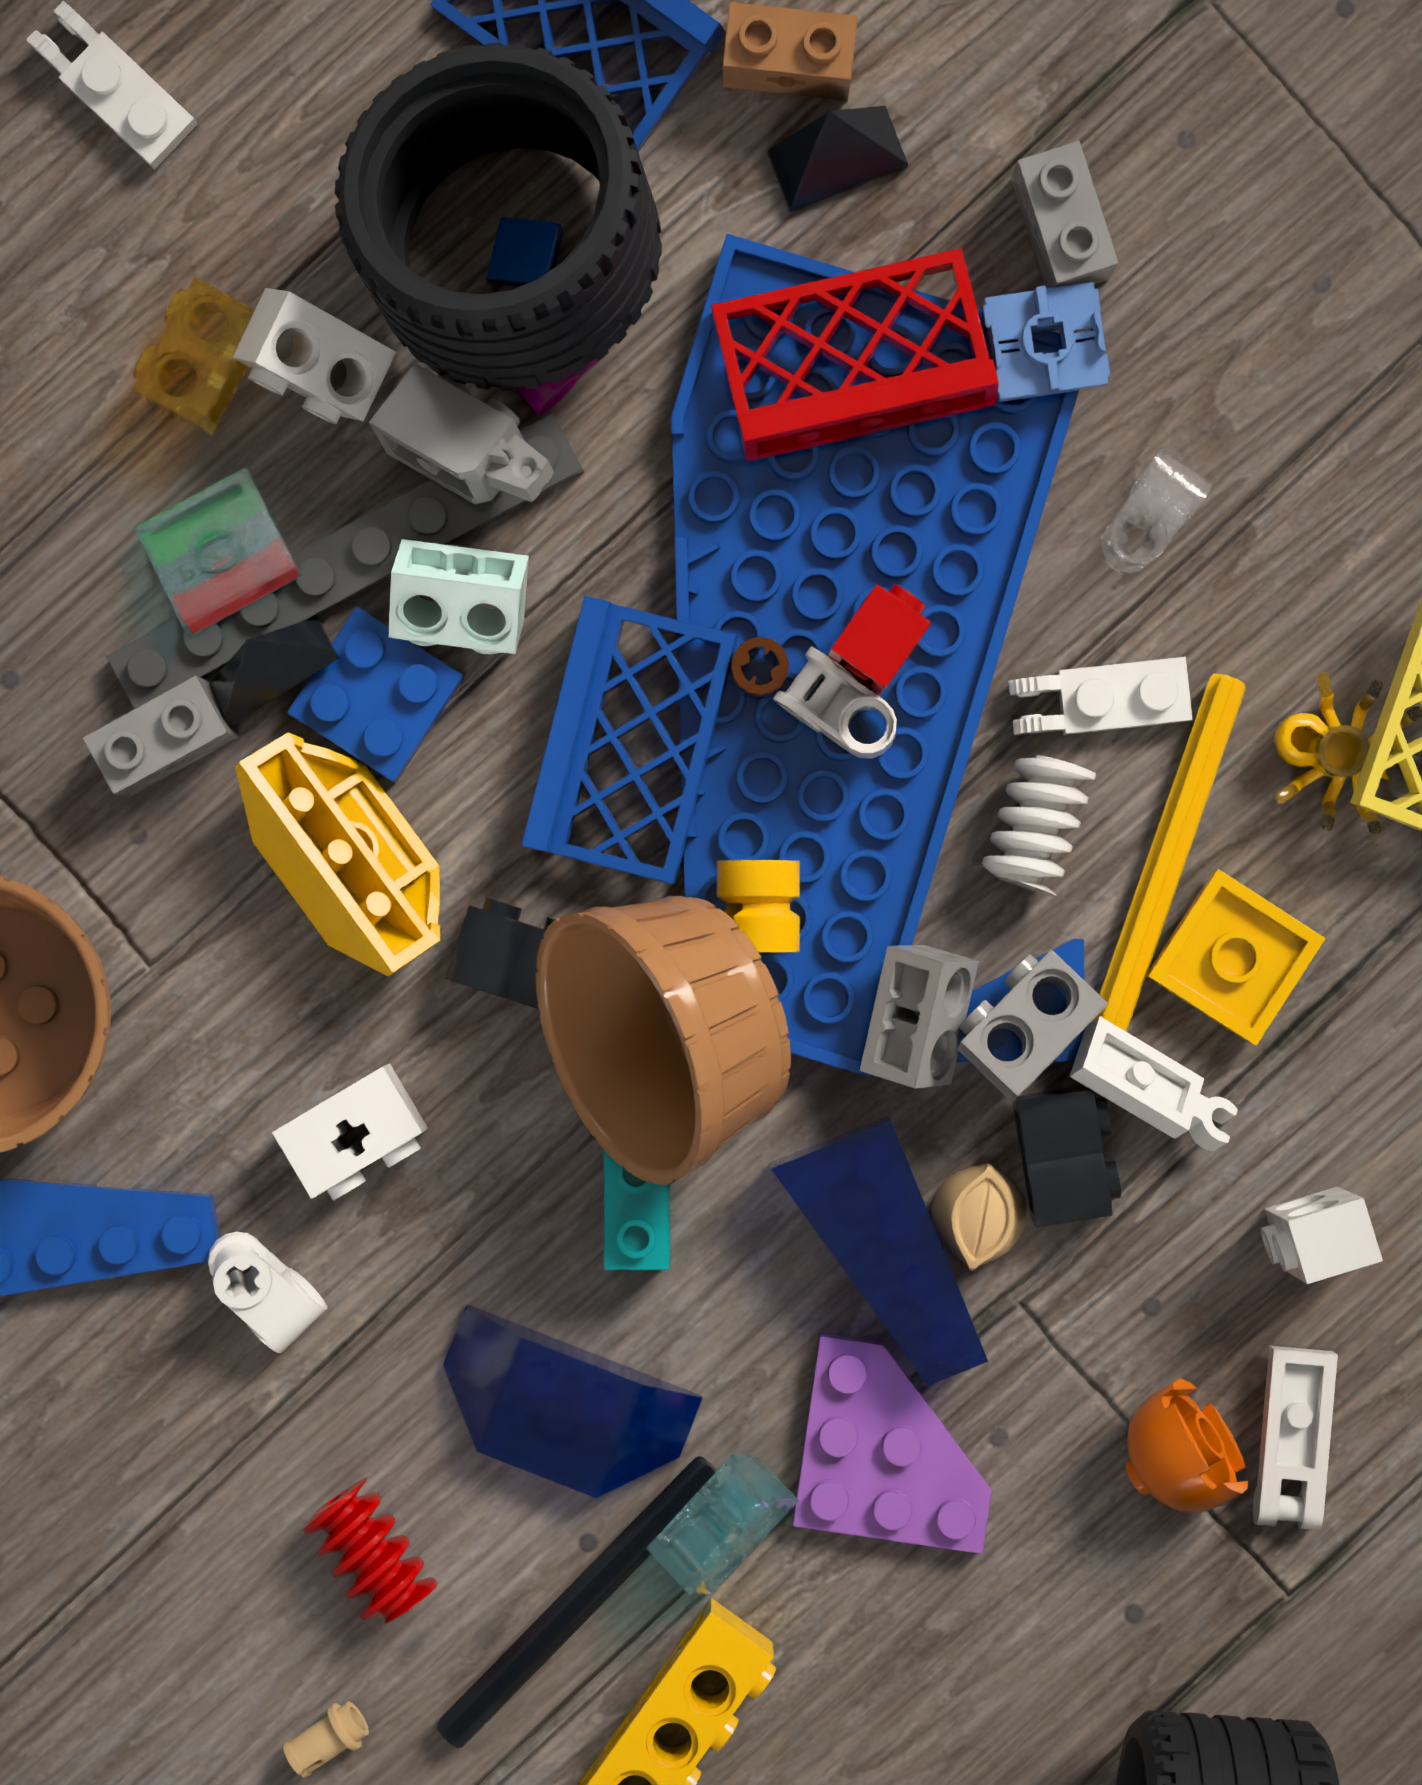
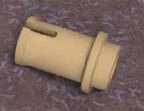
[283,1702,369,1778]

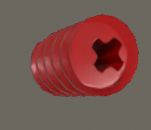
[302,1477,438,1623]

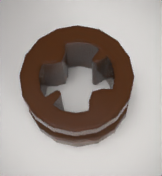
[731,637,789,697]

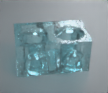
[646,1454,799,1596]

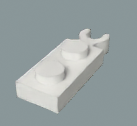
[1070,1016,1238,1151]

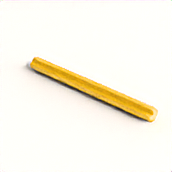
[1094,674,1246,1032]

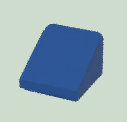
[486,217,563,288]

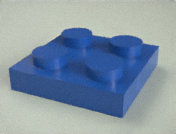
[287,606,465,783]

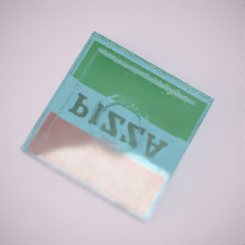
[134,467,303,637]

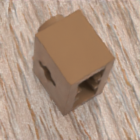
[723,2,858,101]

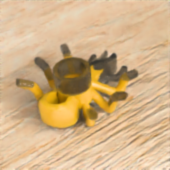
[1273,672,1422,835]

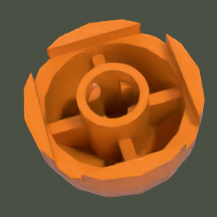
[1125,1378,1248,1513]

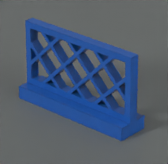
[430,0,726,153]
[521,596,738,884]

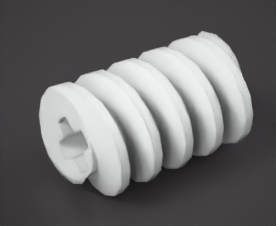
[982,755,1096,896]

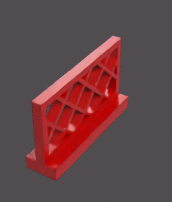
[711,248,999,462]

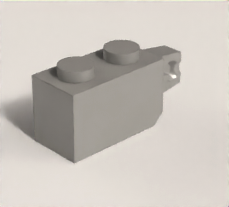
[368,363,554,505]

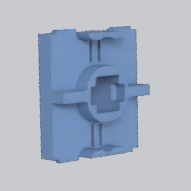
[983,282,1111,402]

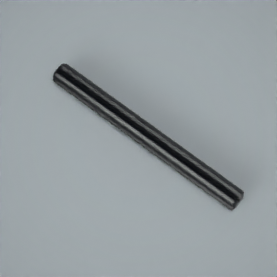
[437,1456,721,1748]

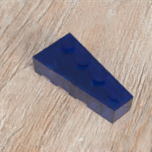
[770,1116,988,1386]

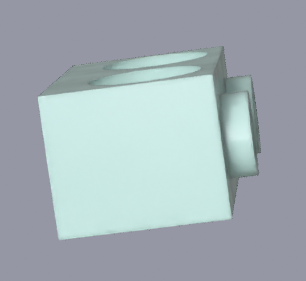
[388,539,529,654]

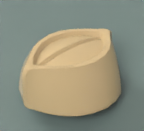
[931,1163,1026,1271]

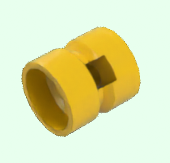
[717,860,800,952]

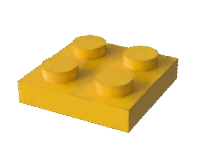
[1146,869,1326,1046]

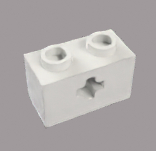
[272,1064,428,1201]

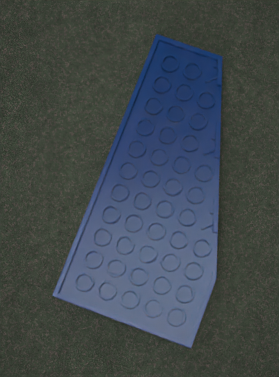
[671,234,1085,1077]

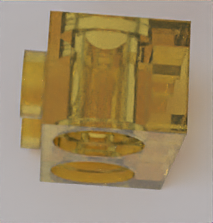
[133,277,255,436]

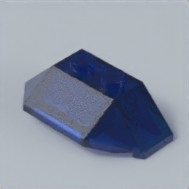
[443,1304,703,1498]

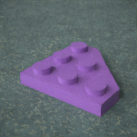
[792,1333,992,1554]

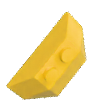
[235,732,440,977]

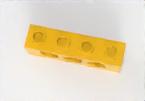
[577,1598,776,1785]

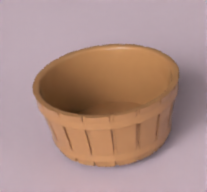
[0,876,111,1153]
[536,896,791,1185]

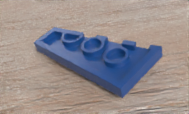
[0,1178,220,1296]

